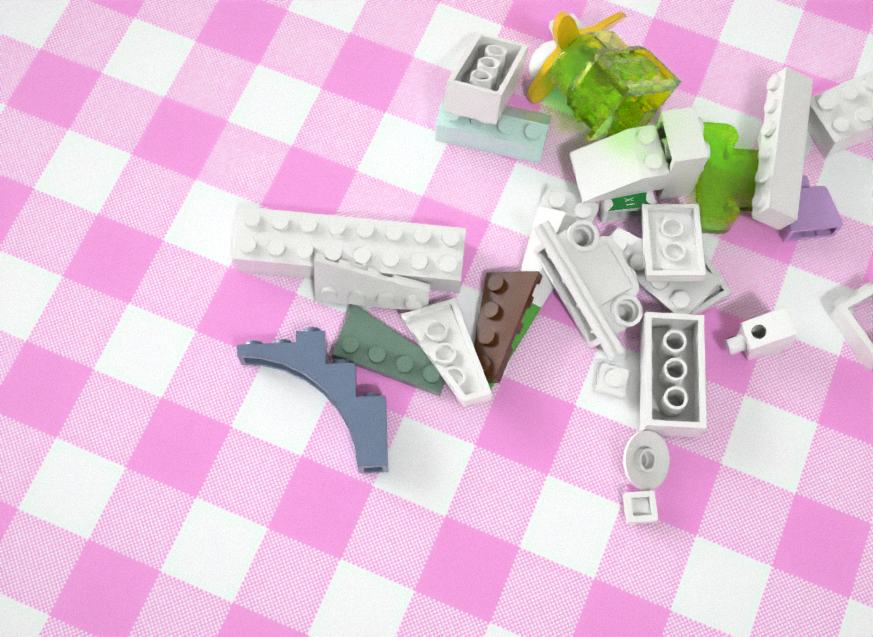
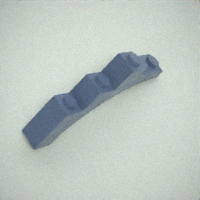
[237,327,389,473]

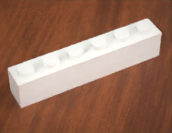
[752,66,813,230]

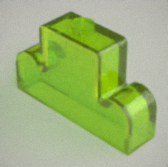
[696,122,759,234]

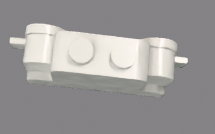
[533,220,643,359]

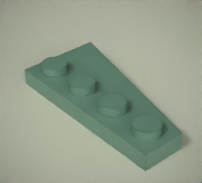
[332,305,445,396]

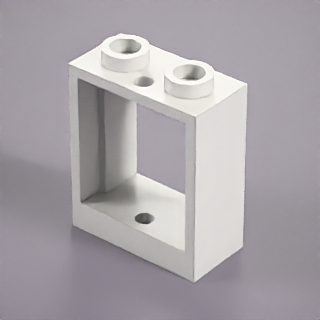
[828,282,873,372]

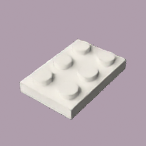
[641,204,706,282]

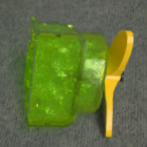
[527,11,682,141]

